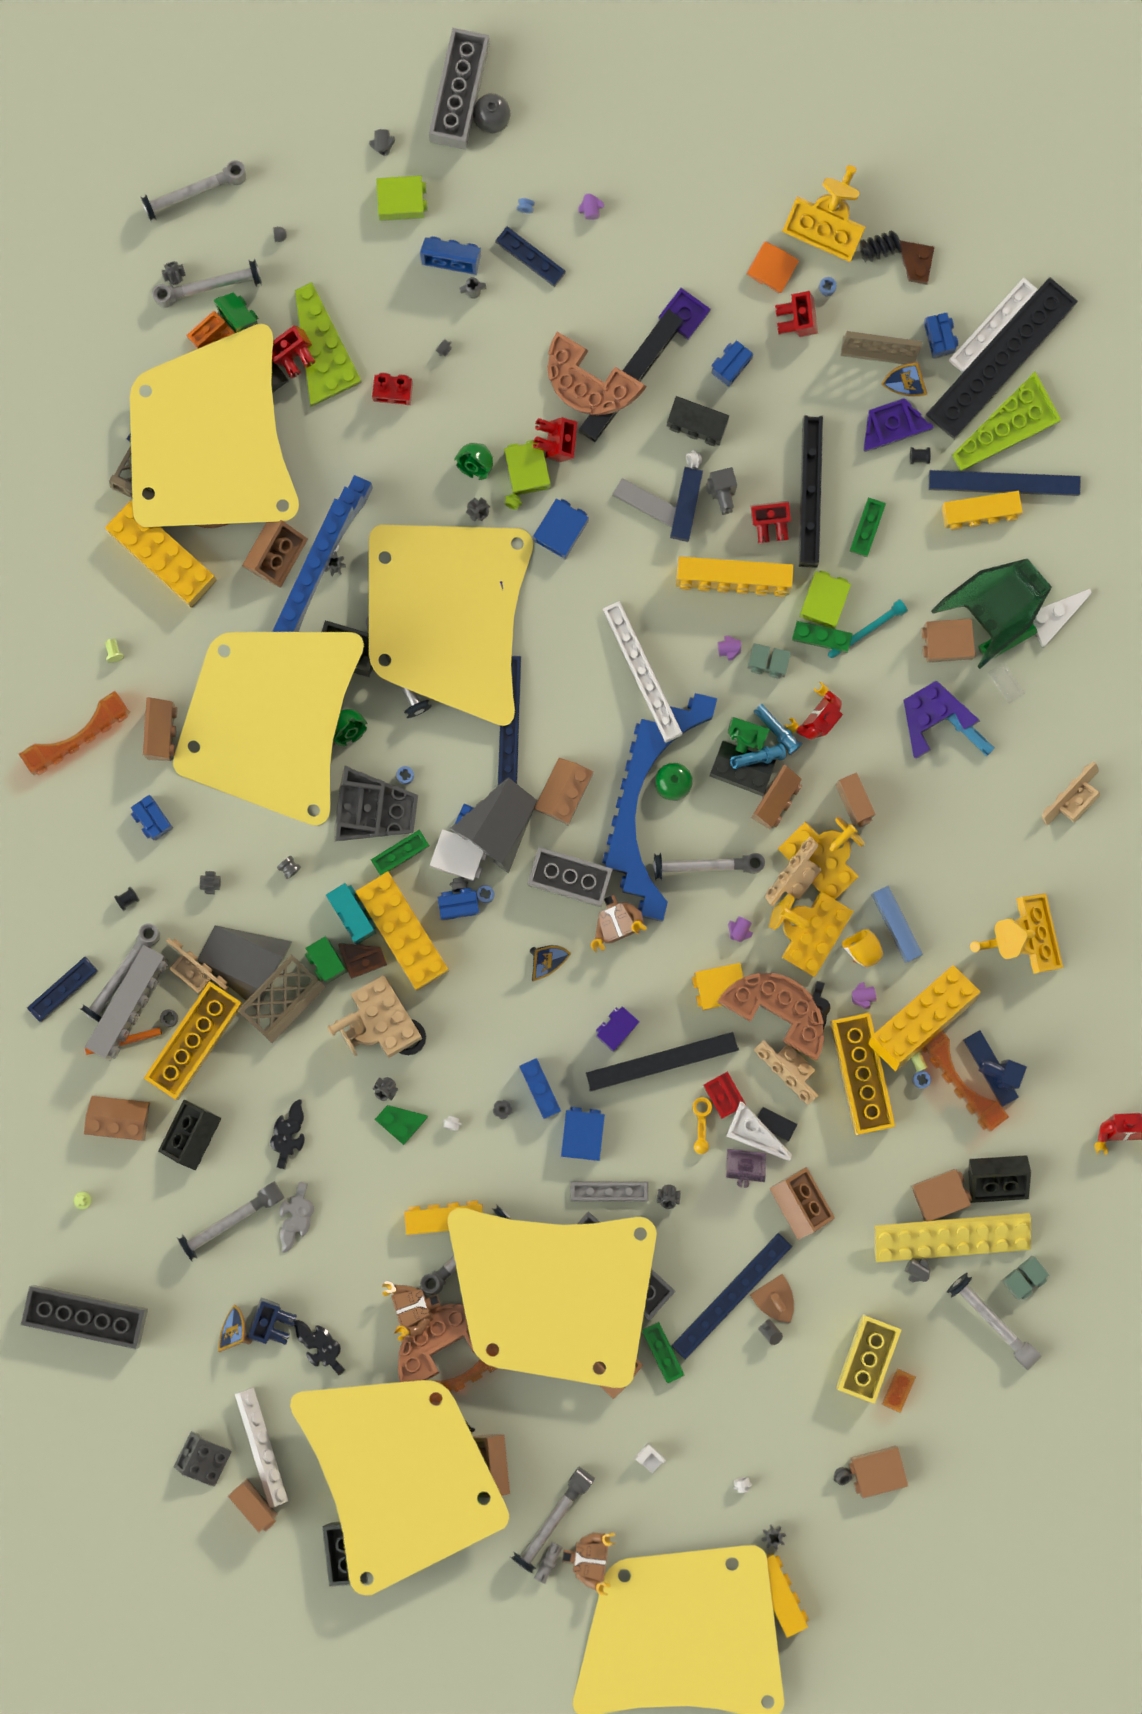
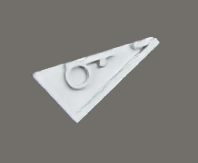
[1028,589,1092,647]
[727,1101,792,1161]

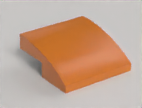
[746,242,799,293]
[186,311,235,349]

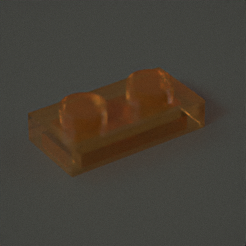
[882,1368,916,1413]

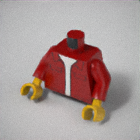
[785,682,843,740]
[1094,1113,1142,1155]

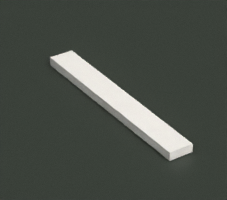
[603,601,683,743]

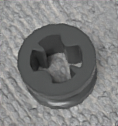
[160,1009,178,1027]

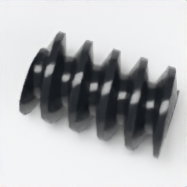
[860,230,902,263]

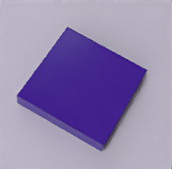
[658,288,711,340]

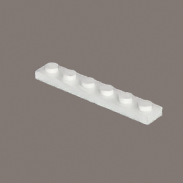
[949,277,1038,373]
[235,1387,288,1508]

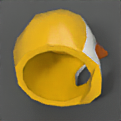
[842,929,883,967]

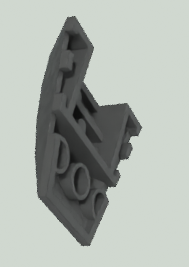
[335,766,418,841]
[450,777,537,873]
[198,925,292,1009]

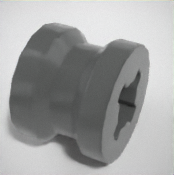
[277,855,301,879]

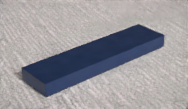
[495,226,566,287]
[670,467,703,542]
[27,956,98,1022]
[963,1030,1019,1107]

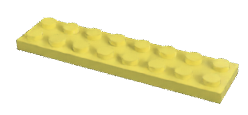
[874,1213,1031,1262]

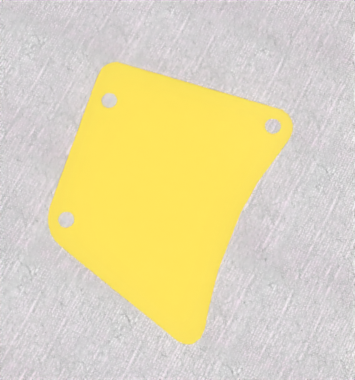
[130,324,299,527]
[369,524,533,726]
[173,632,364,826]
[448,1208,657,1388]
[290,1380,509,1596]
[573,1545,785,1714]

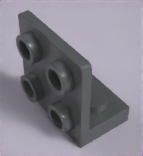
[174,1431,231,1487]

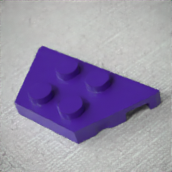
[864,398,934,452]

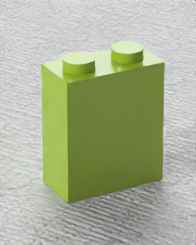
[376,175,428,221]
[504,440,550,495]
[799,570,851,629]

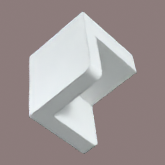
[635,1443,666,1473]

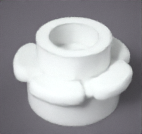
[686,450,702,469]
[443,1116,462,1131]
[733,1477,752,1493]

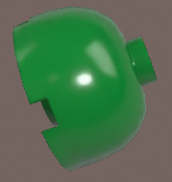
[454,443,493,480]
[333,709,368,746]
[655,763,693,801]

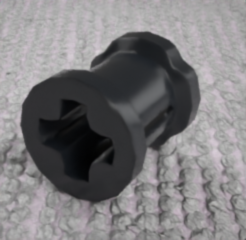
[910,447,931,464]
[114,886,140,911]

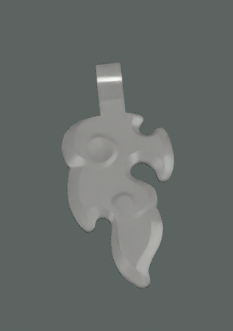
[279,1182,314,1252]

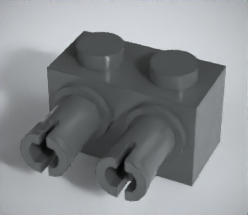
[706,467,737,515]

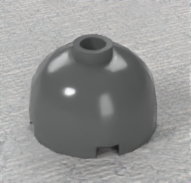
[473,93,510,133]

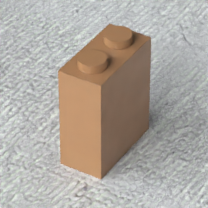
[921,619,975,662]
[835,772,876,827]
[911,1169,972,1221]
[849,1446,908,1498]
[228,1479,278,1533]

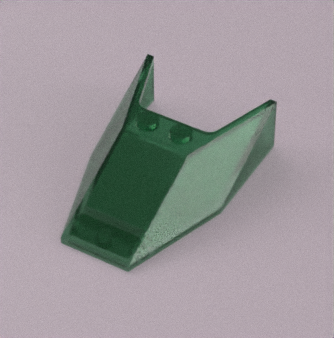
[931,558,1052,669]

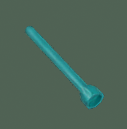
[828,599,908,658]

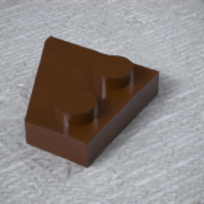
[900,240,934,285]
[338,943,387,979]

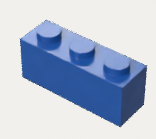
[519,1058,561,1119]

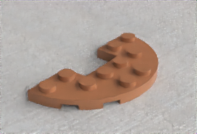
[547,332,646,415]
[717,973,824,1061]
[398,1304,475,1382]

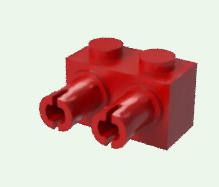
[775,291,818,337]
[272,325,316,378]
[372,373,413,405]
[533,417,577,462]
[750,501,791,543]

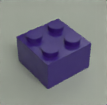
[596,1006,640,1052]

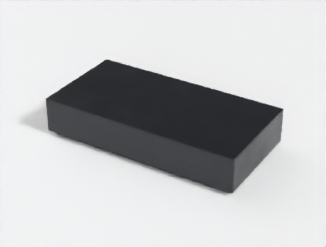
[757,1107,798,1141]

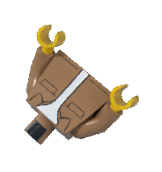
[590,895,647,952]
[381,1282,441,1341]
[562,1532,616,1595]

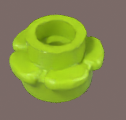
[504,494,522,510]

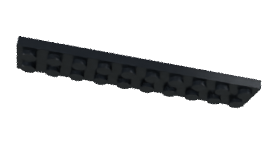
[926,277,1078,439]

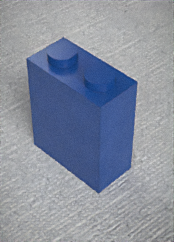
[533,498,589,560]
[561,1107,605,1161]

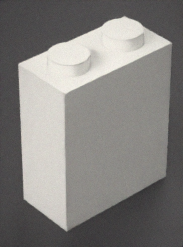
[430,829,487,882]

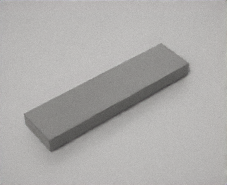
[613,478,676,528]
[571,1182,648,1201]

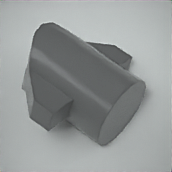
[369,129,395,156]
[460,277,486,298]
[905,1257,930,1282]
[758,1319,783,1345]

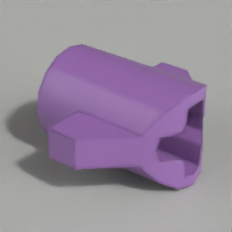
[578,193,605,220]
[718,636,741,661]
[728,916,753,942]
[852,982,876,1009]

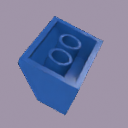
[420,236,481,275]

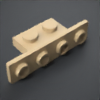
[1042,761,1100,826]
[765,837,822,906]
[166,938,229,994]
[754,1040,818,1105]

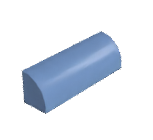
[871,886,923,963]

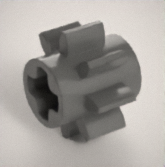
[162,261,186,285]
[466,497,490,521]
[325,551,346,576]
[200,871,221,894]
[373,1077,398,1101]
[657,1184,681,1209]
[761,1524,786,1550]

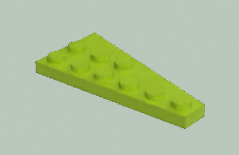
[295,282,362,407]
[952,371,1061,471]

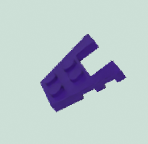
[903,681,980,759]

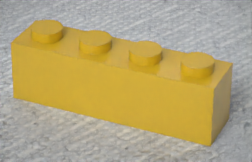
[941,491,1023,530]
[404,1200,483,1235]
[767,1552,809,1638]

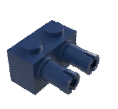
[978,1060,1027,1091]
[247,1297,297,1345]

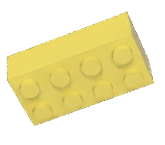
[836,1314,902,1404]

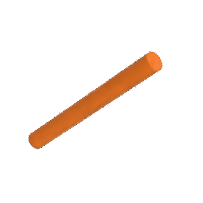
[85,1027,162,1055]

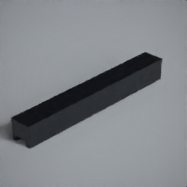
[579,308,683,443]
[799,415,823,568]
[586,1032,739,1092]

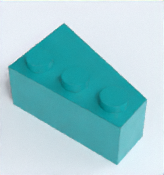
[326,883,377,945]

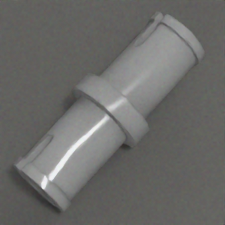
[534,1542,563,1584]

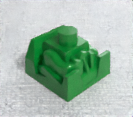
[727,717,770,754]

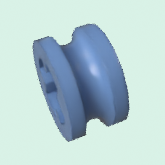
[517,198,535,213]
[819,277,837,296]
[397,766,414,784]
[477,885,495,903]
[913,1071,931,1088]

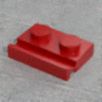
[703,1071,746,1119]

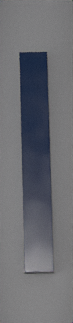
[928,470,1081,496]
[498,656,521,785]
[671,1233,793,1360]

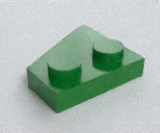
[374,1105,428,1145]

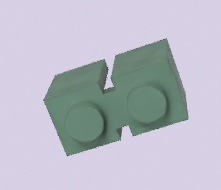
[747,643,791,679]
[1002,1256,1049,1300]

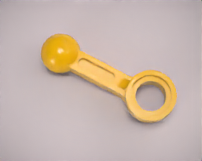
[692,1097,712,1154]

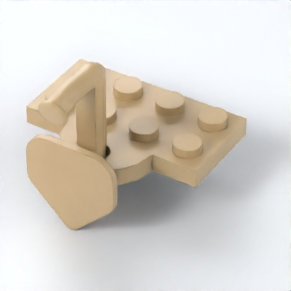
[327,975,422,1058]

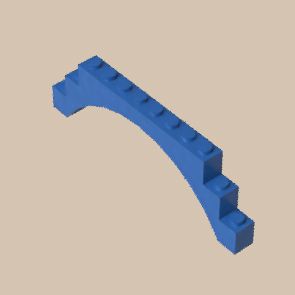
[272,475,373,632]
[602,693,717,922]

